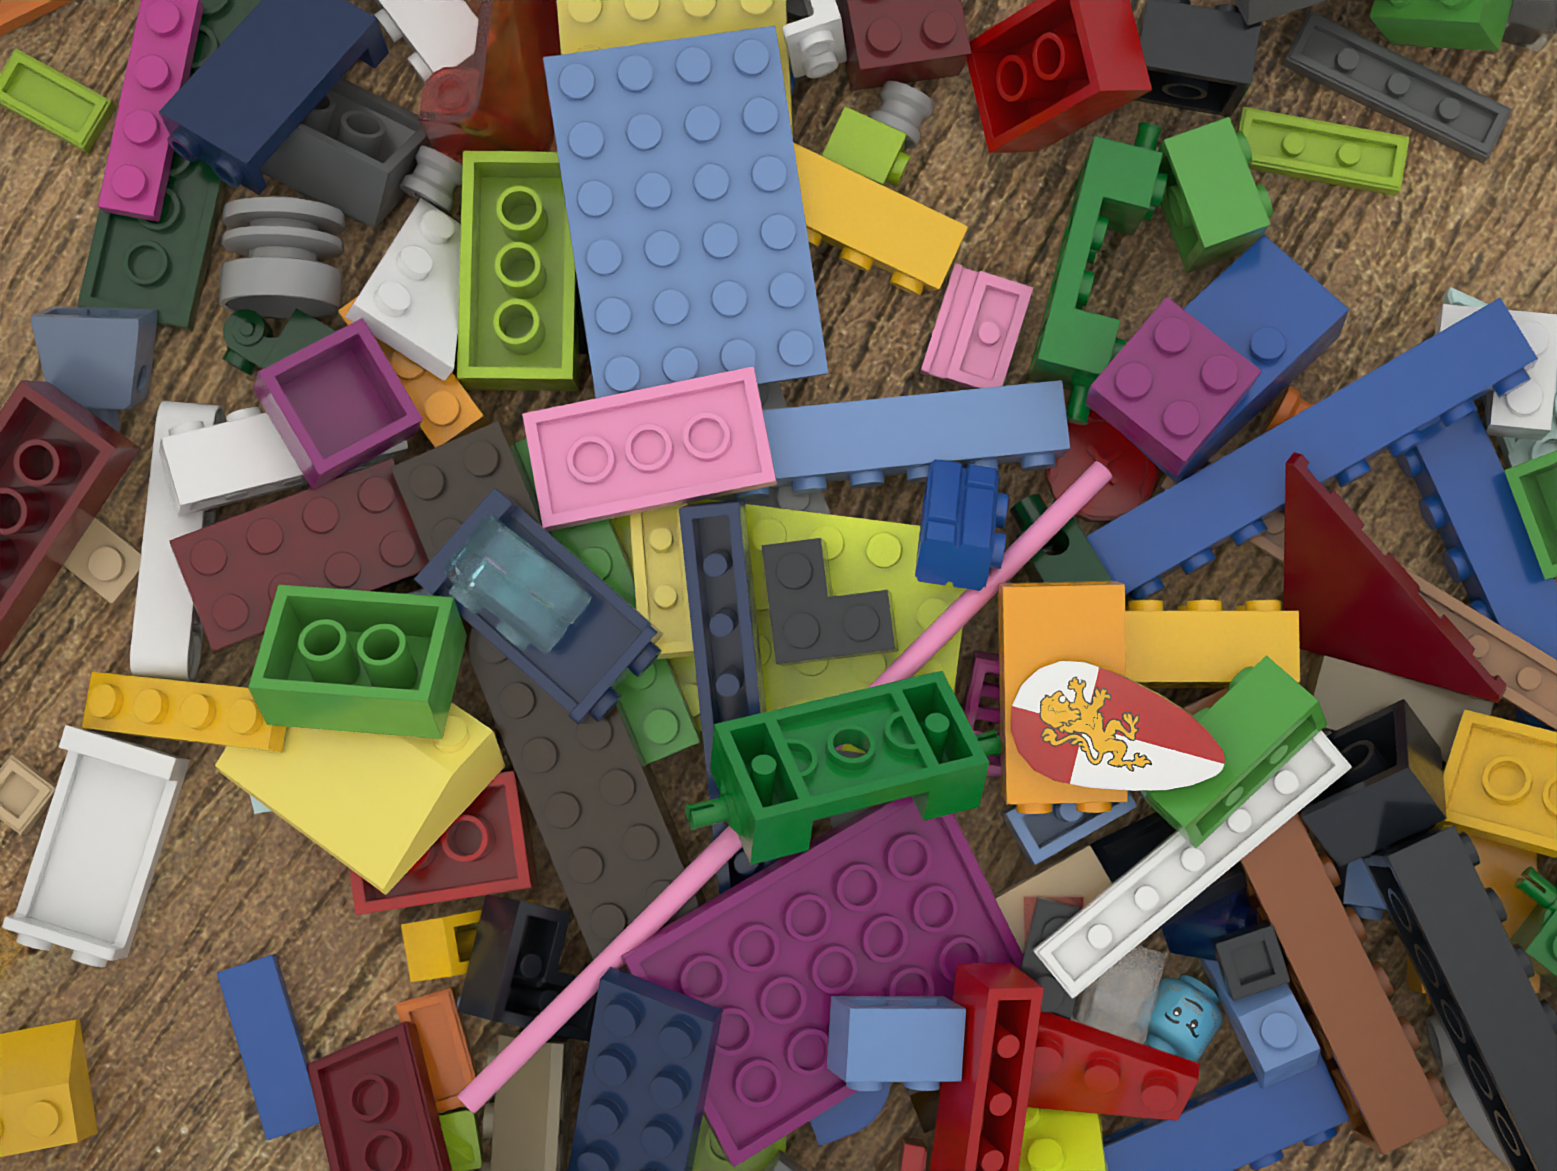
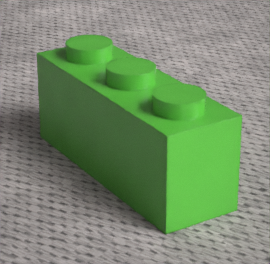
[1141,655,1327,849]

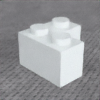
[1434,304,1557,441]

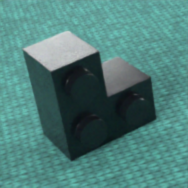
[762,538,899,666]
[457,895,598,1042]

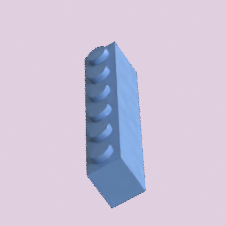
[735,380,1070,500]

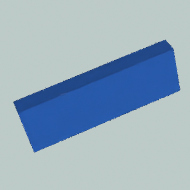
[217,954,320,1141]

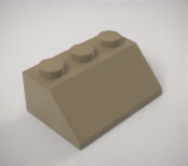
[481,1030,574,1171]

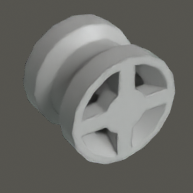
[869,81,935,149]
[399,146,463,214]

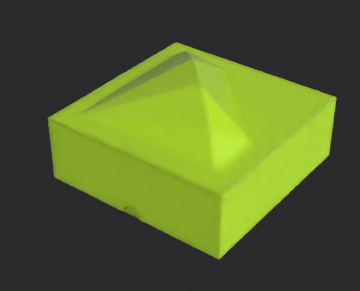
[438,1108,485,1171]

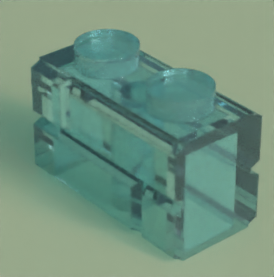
[444,513,592,654]

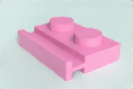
[920,263,1034,389]

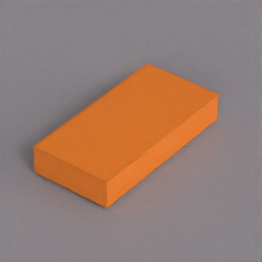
[395,986,478,1113]

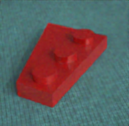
[1027,1011,1200,1121]

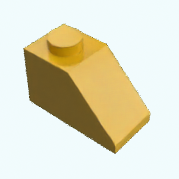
[401,899,535,982]

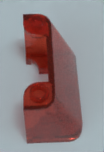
[419,0,561,161]

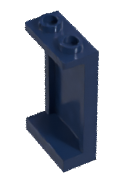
[159,0,389,195]
[414,488,664,724]

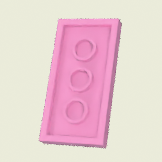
[522,367,777,531]

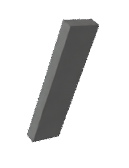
[1282,11,1512,164]

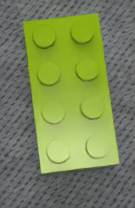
[457,151,580,391]

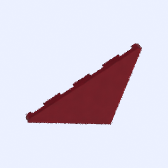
[1283,452,1506,703]

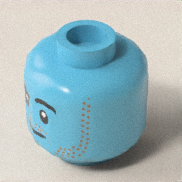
[1135,974,1223,1062]

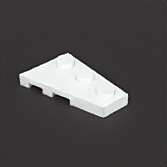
[345,198,461,381]

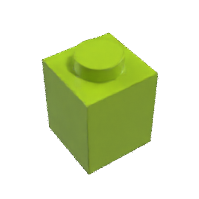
[821,106,911,187]

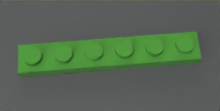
[514,438,703,765]

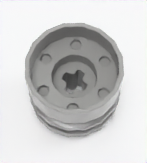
[219,196,345,319]

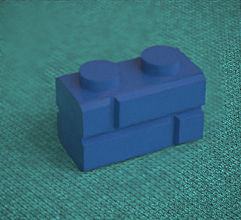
[915,459,1009,591]

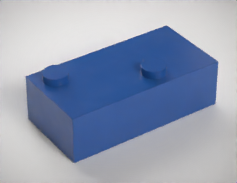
[1124,235,1349,484]

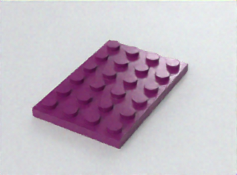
[621,796,1023,1167]

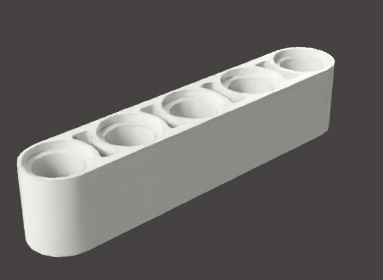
[130,401,225,682]

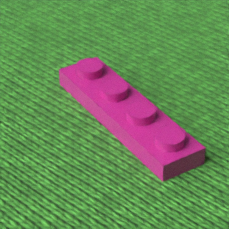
[98,0,204,222]

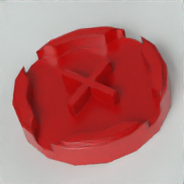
[1045,409,1159,522]

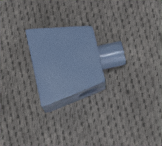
[31,306,158,433]

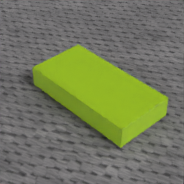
[0,48,117,154]

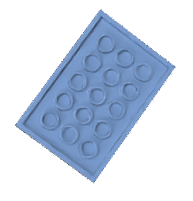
[543,26,828,398]

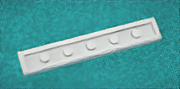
[1033,731,1352,999]

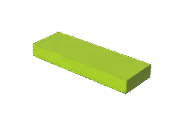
[1236,107,1410,196]

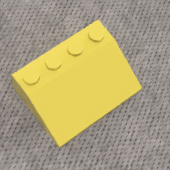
[215,702,506,895]

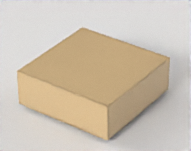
[0,754,57,835]

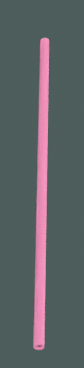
[457,461,1112,1114]

